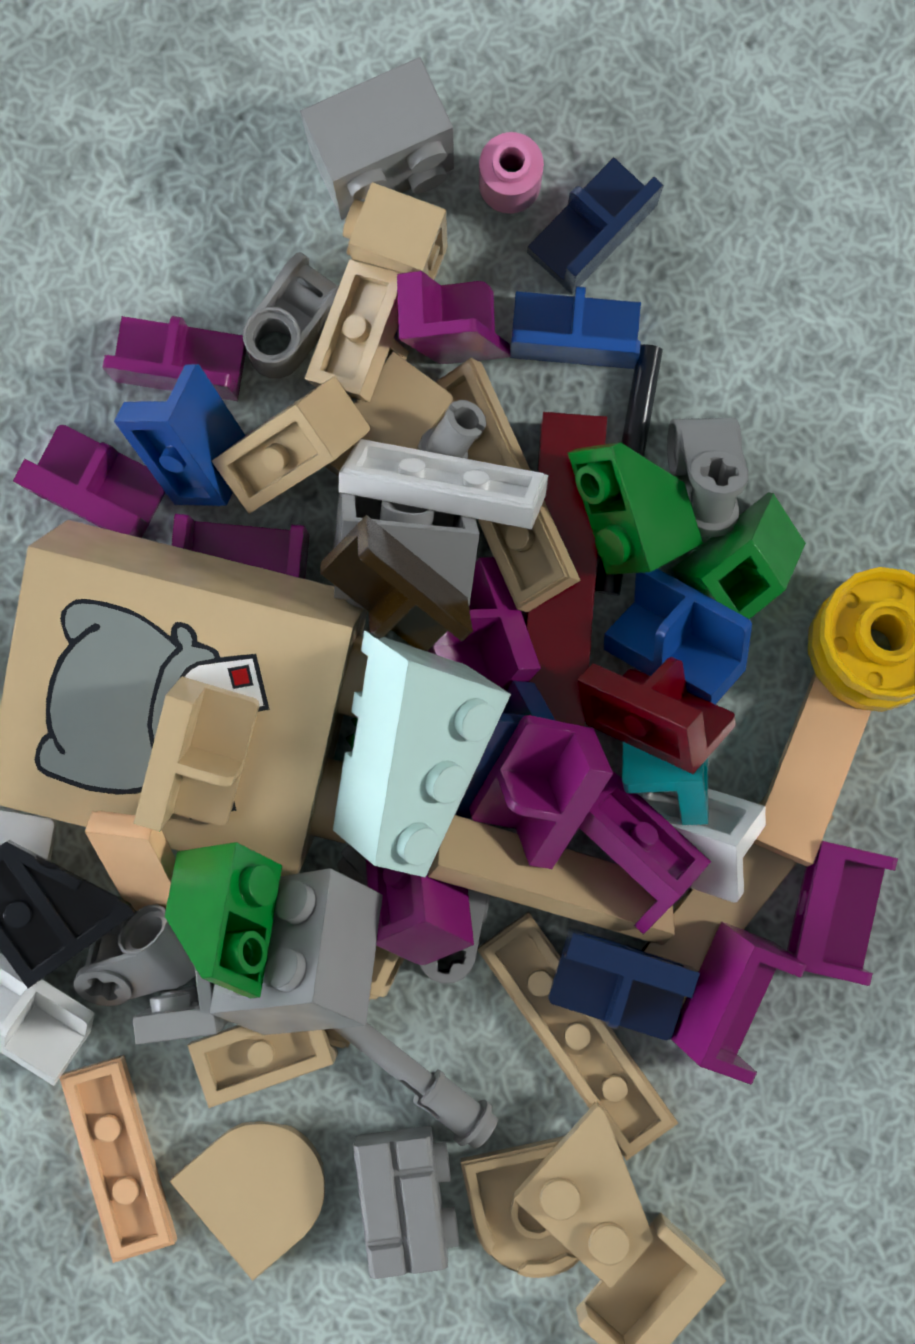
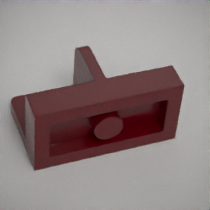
[577,657,736,774]

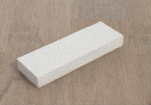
[339,439,548,529]

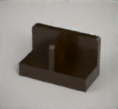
[321,515,473,651]

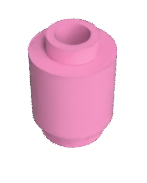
[479,132,544,214]

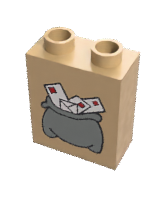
[0,520,368,876]

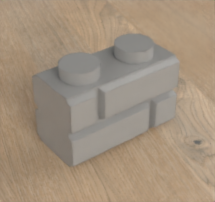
[353,1126,459,1279]

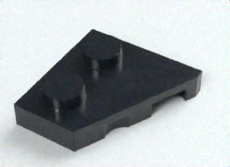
[0,840,136,989]

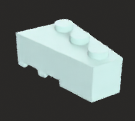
[333,631,511,877]

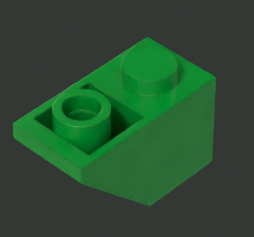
[568,442,703,575]
[671,492,806,619]
[165,842,282,999]

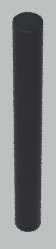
[595,344,663,596]

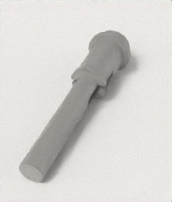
[333,1022,498,1149]

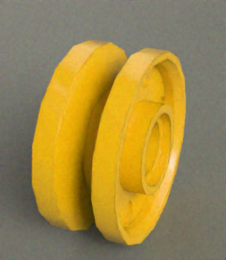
[808,567,915,712]

